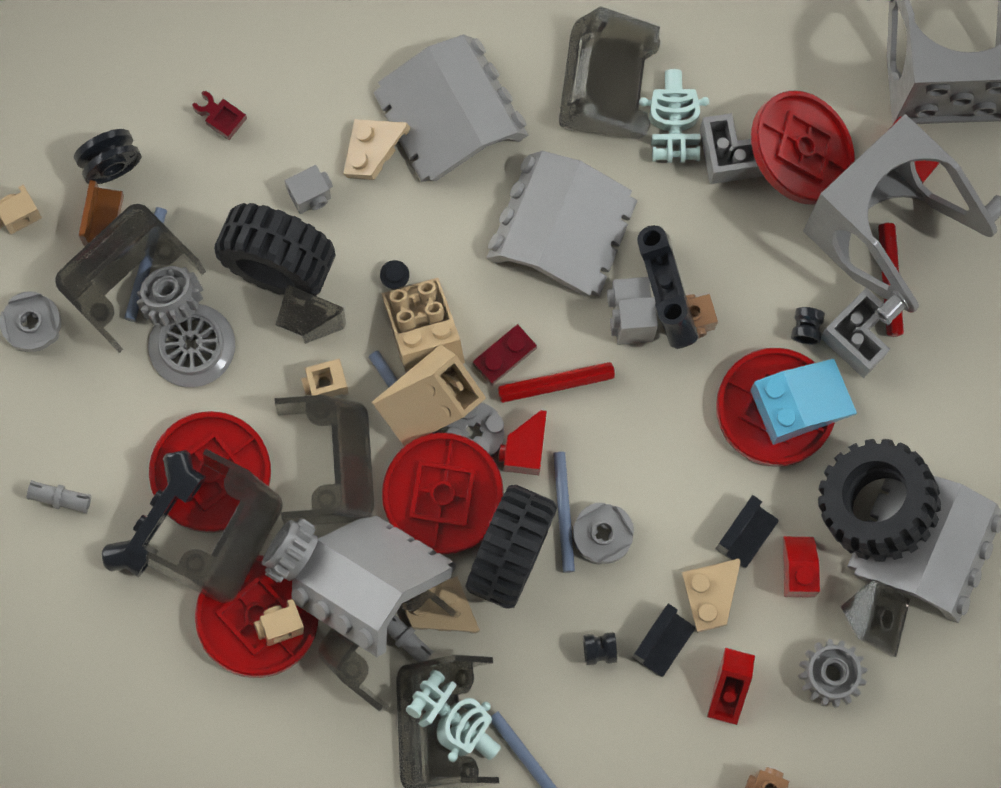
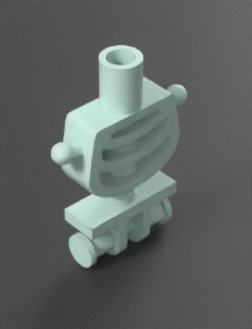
[639,69,710,163]
[406,670,501,762]

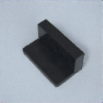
[715,495,779,569]
[632,603,695,677]

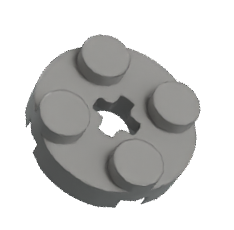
[0,291,61,352]
[444,403,504,457]
[573,503,634,565]

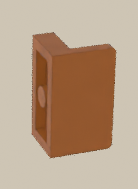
[79,180,124,248]

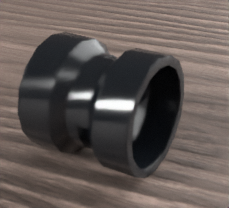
[791,307,825,345]
[583,632,617,666]

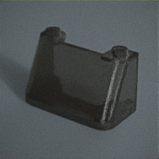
[559,6,661,139]

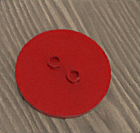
[751,90,855,205]
[716,348,835,467]
[149,411,271,533]
[382,433,504,554]
[195,555,319,678]

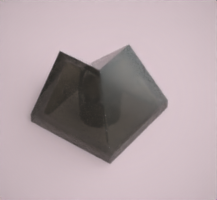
[276,285,346,344]
[840,580,910,657]

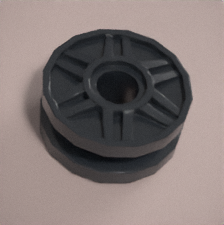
[74,129,142,184]

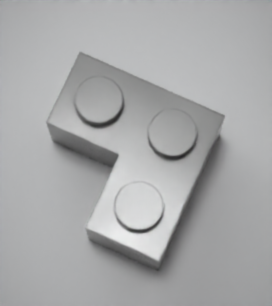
[700,113,764,184]
[607,277,658,345]
[821,288,890,378]

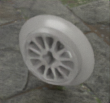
[148,304,235,387]

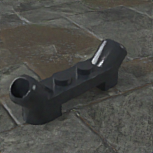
[637,225,699,349]
[102,450,206,577]

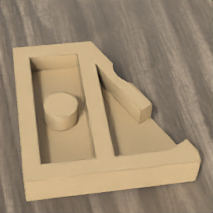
[343,119,410,180]
[682,559,740,633]
[402,576,480,633]

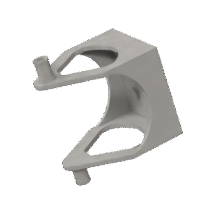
[867,0,1001,124]
[803,114,1001,325]

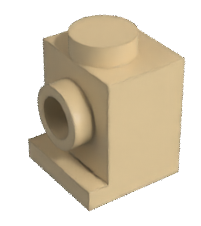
[0,184,42,234]
[301,358,349,402]
[254,599,304,646]

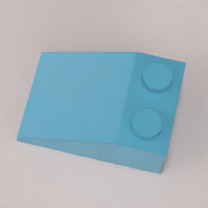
[750,359,857,445]

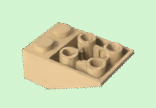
[381,278,465,374]
[372,344,486,446]

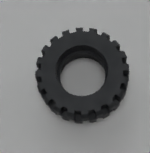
[214,203,336,299]
[818,439,941,562]
[465,485,558,609]

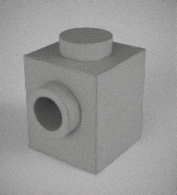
[285,165,333,214]

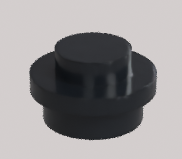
[380,260,410,290]

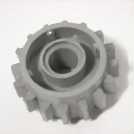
[137,266,203,326]
[262,518,318,583]
[798,639,867,708]

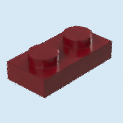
[472,324,537,386]

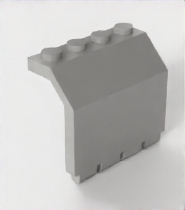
[374,34,529,182]
[487,151,637,296]
[847,476,1001,623]
[292,516,456,657]

